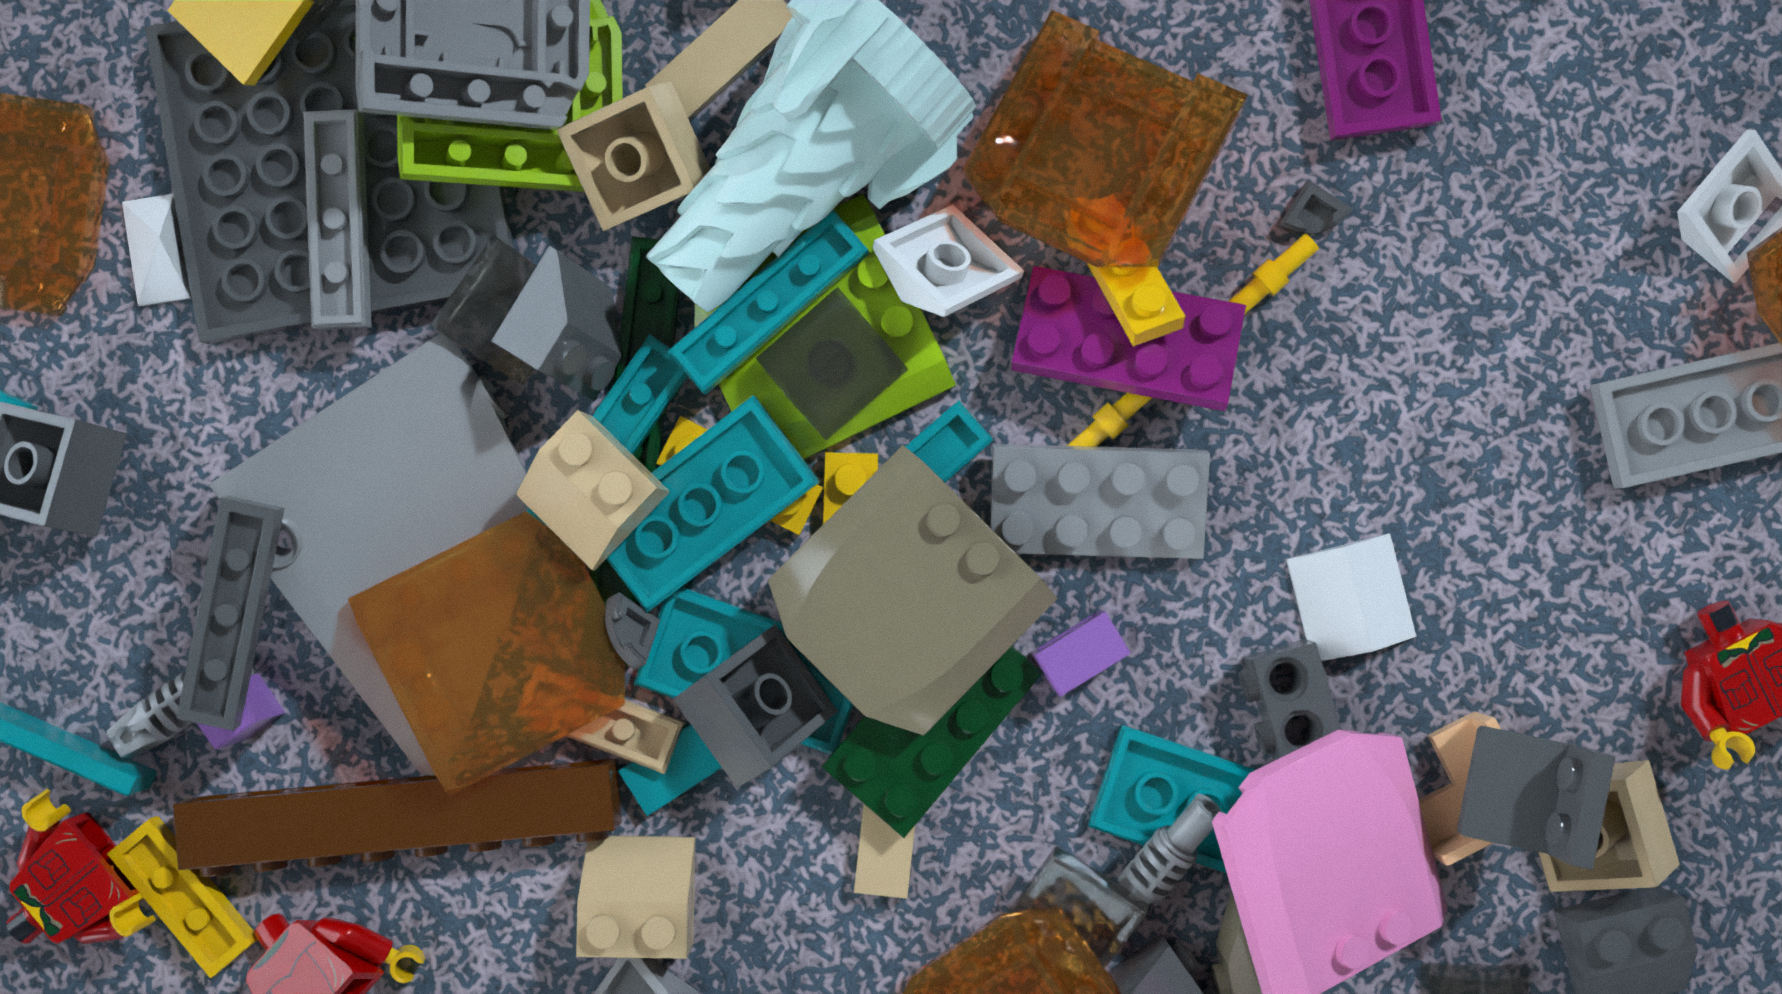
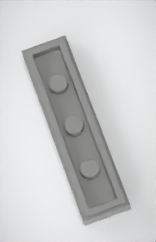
[303,109,372,330]

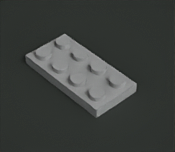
[1590,342,1782,489]
[989,444,1210,559]

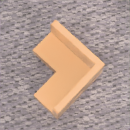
[1419,711,1501,865]

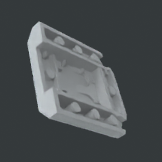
[355,0,590,130]

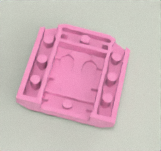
[1212,729,1448,994]

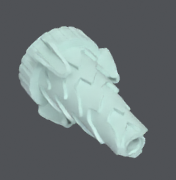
[646,0,976,312]

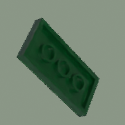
[821,646,1043,838]

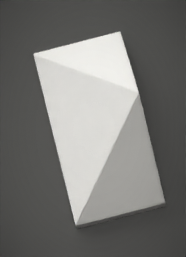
[122,194,192,307]

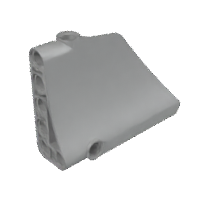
[209,330,541,776]

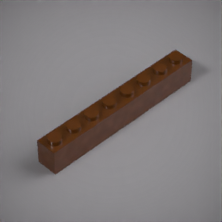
[173,758,622,877]

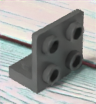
[1457,726,1615,870]

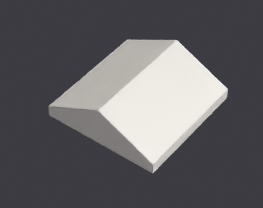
[1677,130,1782,283]
[872,205,1024,317]
[1286,533,1416,661]

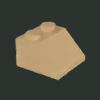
[556,81,710,231]
[516,410,670,570]
[1538,760,1680,892]
[576,836,696,959]

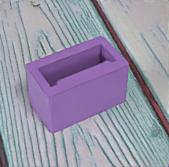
[1030,609,1131,697]
[197,673,286,750]

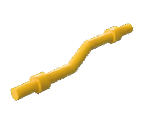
[1066,234,1319,447]

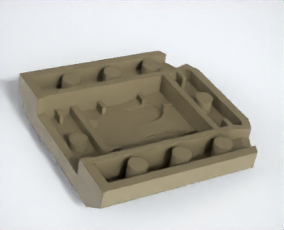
[768,445,1058,736]

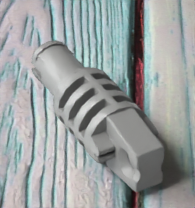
[107,667,254,758]
[1112,794,1222,924]

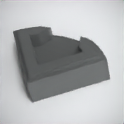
[1277,180,1353,235]
[605,592,660,670]

